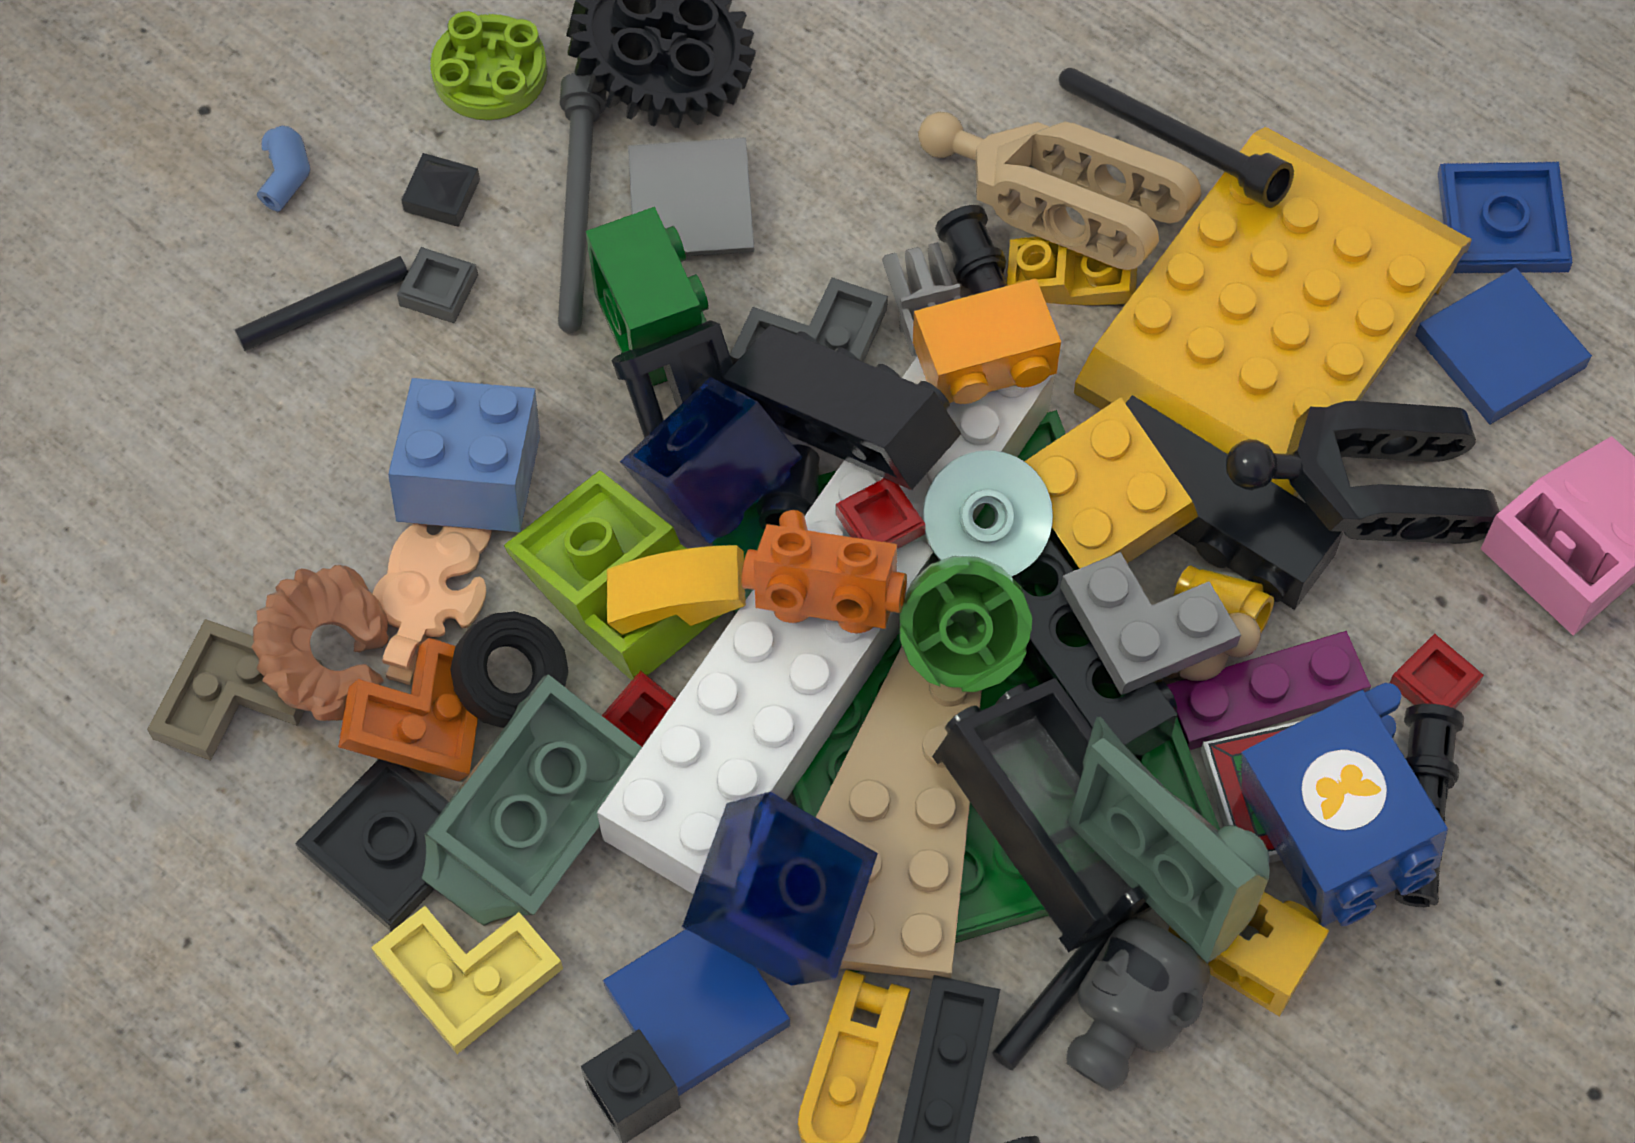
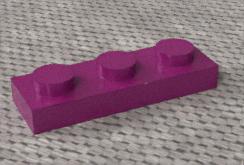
[1167,631,1371,750]

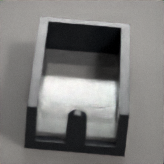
[932,678,1152,953]

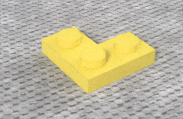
[371,906,563,1054]

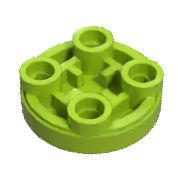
[430,11,547,120]

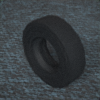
[450,611,569,728]

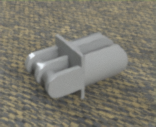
[882,242,961,356]

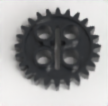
[566,0,756,128]

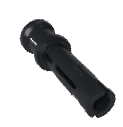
[935,205,1008,295]
[1394,704,1464,907]

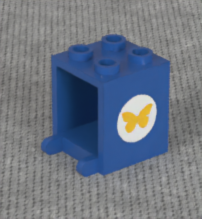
[1242,683,1448,927]

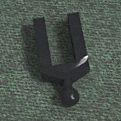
[1226,401,1500,544]

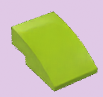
[504,470,723,681]

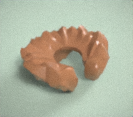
[251,565,389,721]

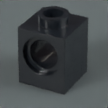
[580,1029,681,1143]

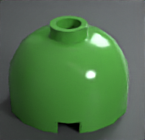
[899,556,1032,692]

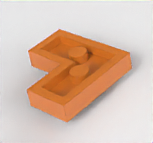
[338,638,478,782]

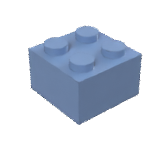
[388,378,540,532]

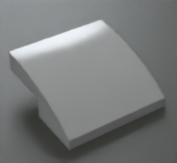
[628,138,754,256]

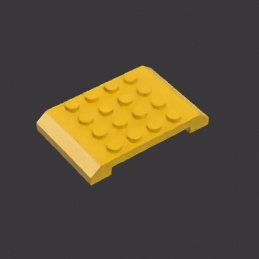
[1074,126,1472,497]

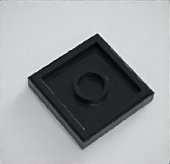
[295,759,448,931]

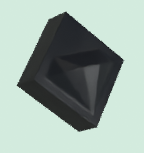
[401,153,480,227]

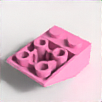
[1481,436,1635,636]

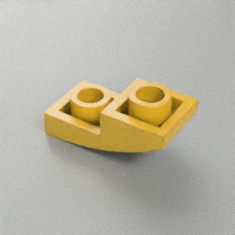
[1007,236,1137,305]
[607,545,746,635]

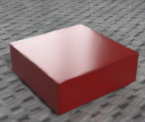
[835,478,926,549]
[1389,634,1484,709]

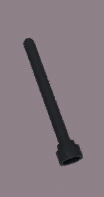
[1059,68,1294,208]

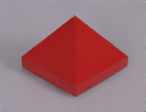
[602,670,676,747]

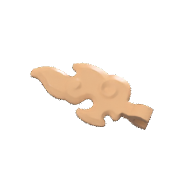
[372,523,492,685]

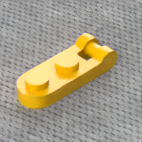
[798,970,911,1143]

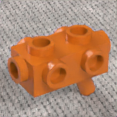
[742,510,907,633]

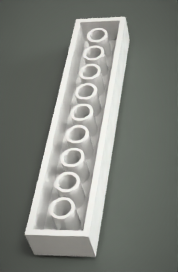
[597,357,1055,907]

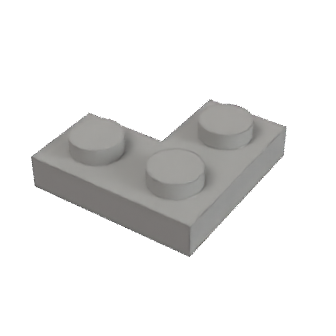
[1060,552,1241,695]

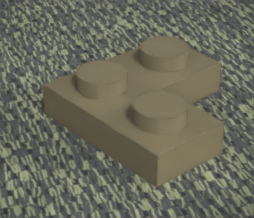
[147,619,323,761]

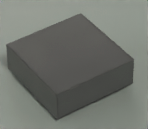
[397,247,478,324]

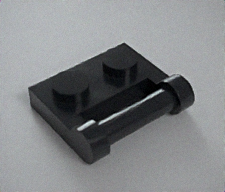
[611,320,757,477]

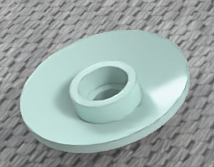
[922,450,1053,576]

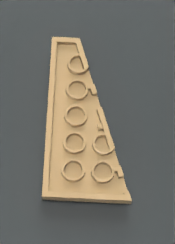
[749,646,982,979]

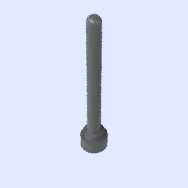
[558,73,607,333]

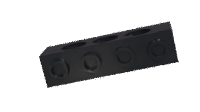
[1011,528,1177,759]

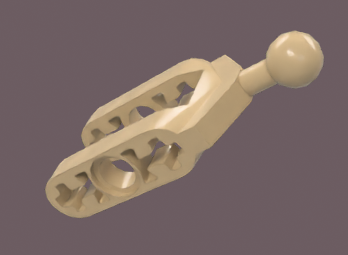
[918,111,1201,270]

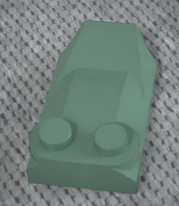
[422,674,642,926]
[1067,717,1270,963]

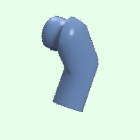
[257,125,310,212]

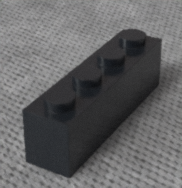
[722,325,961,490]
[1126,395,1343,610]

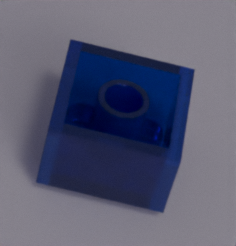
[620,377,802,544]
[682,792,878,986]

